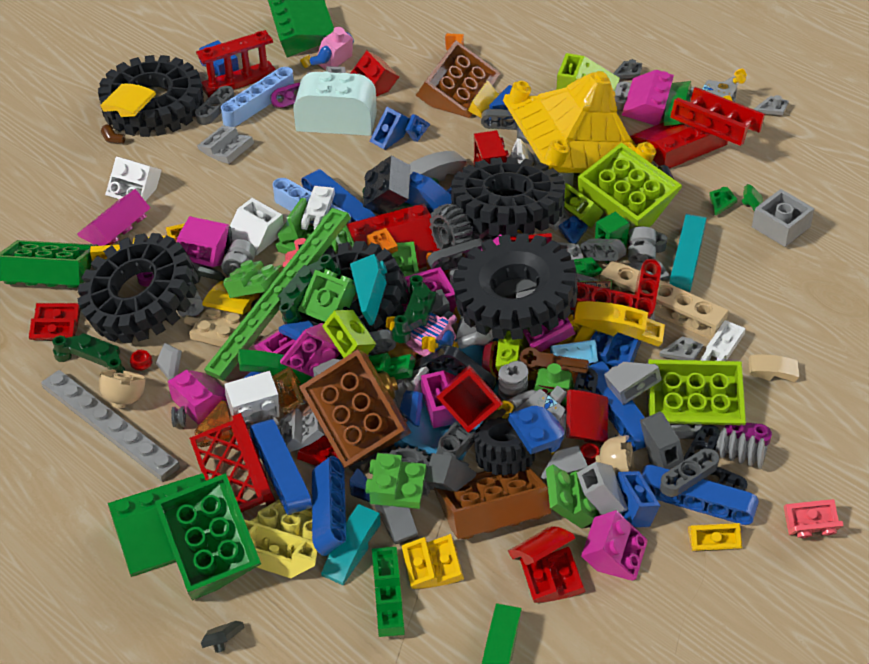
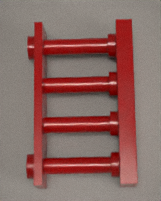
[196,30,276,98]
[670,87,765,146]

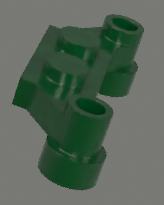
[278,254,341,324]
[392,275,436,343]
[52,333,126,373]

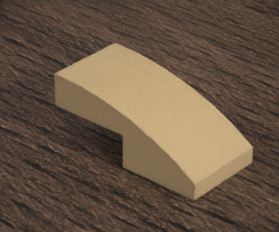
[749,354,799,382]

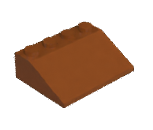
[416,40,500,118]
[299,349,412,468]
[434,467,551,539]

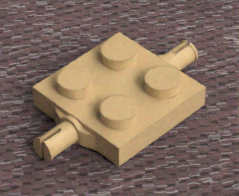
[184,307,247,347]

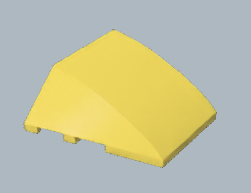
[244,500,318,578]

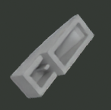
[409,151,466,181]

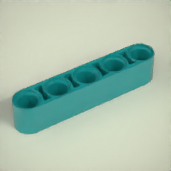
[669,214,707,292]

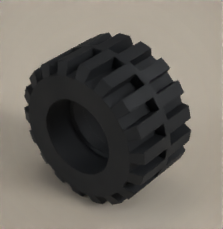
[474,417,535,475]

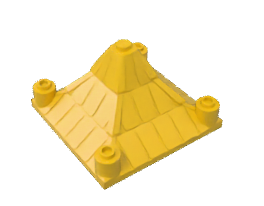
[503,71,656,173]

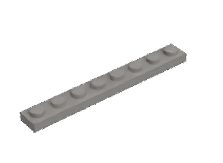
[41,370,180,482]

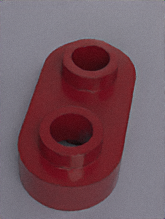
[482,341,499,381]

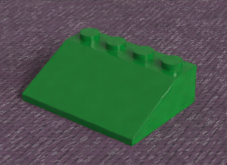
[268,0,334,57]
[0,240,98,288]
[108,473,206,577]
[154,473,261,601]

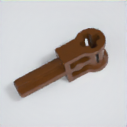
[520,347,589,374]

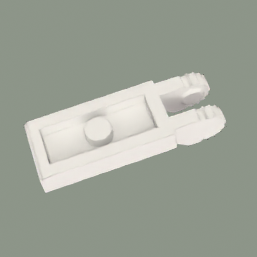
[301,186,335,230]
[700,320,746,361]

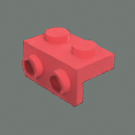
[784,499,844,538]

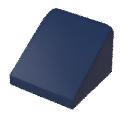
[349,468,370,503]

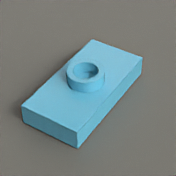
[550,340,598,363]

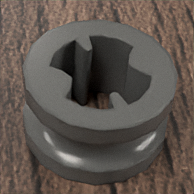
[171,406,186,427]

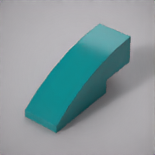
[321,504,381,585]

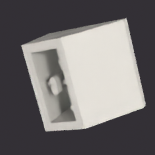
[105,157,162,201]
[230,198,284,255]
[225,371,279,428]

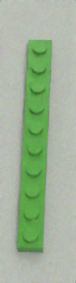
[204,208,351,381]

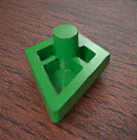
[741,184,763,211]
[709,187,738,216]
[573,257,603,277]

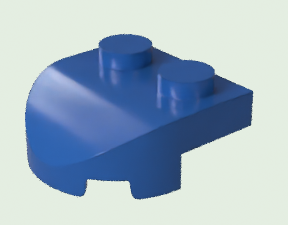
[590,332,642,369]
[508,406,564,455]

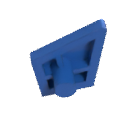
[405,114,430,142]
[559,216,588,244]
[278,321,315,340]
[400,390,424,427]

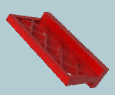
[189,413,276,512]

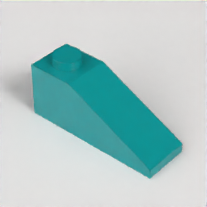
[350,254,387,325]

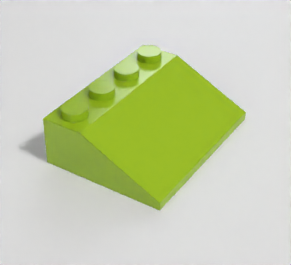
[578,142,682,230]
[647,359,746,425]

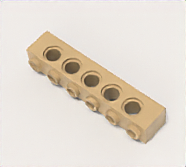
[600,261,729,340]

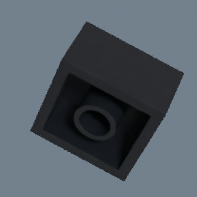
[363,155,411,215]

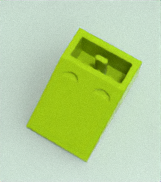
[556,53,620,91]

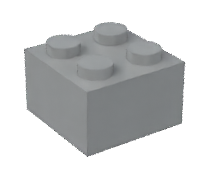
[752,189,815,247]

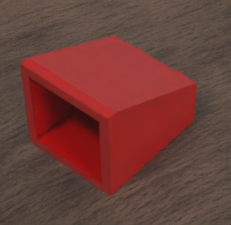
[437,365,503,433]

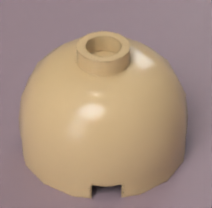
[99,370,146,408]
[596,435,635,476]

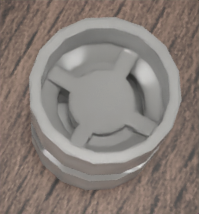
[628,227,656,263]
[221,239,256,277]

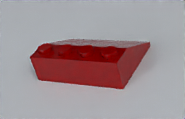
[630,122,728,169]
[346,204,440,269]

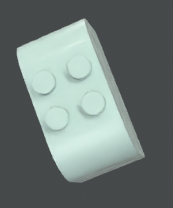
[293,72,377,136]

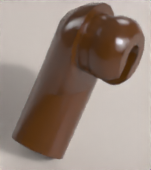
[101,124,125,144]

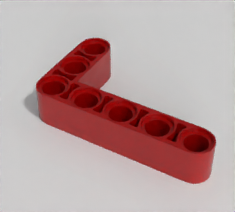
[570,259,661,319]

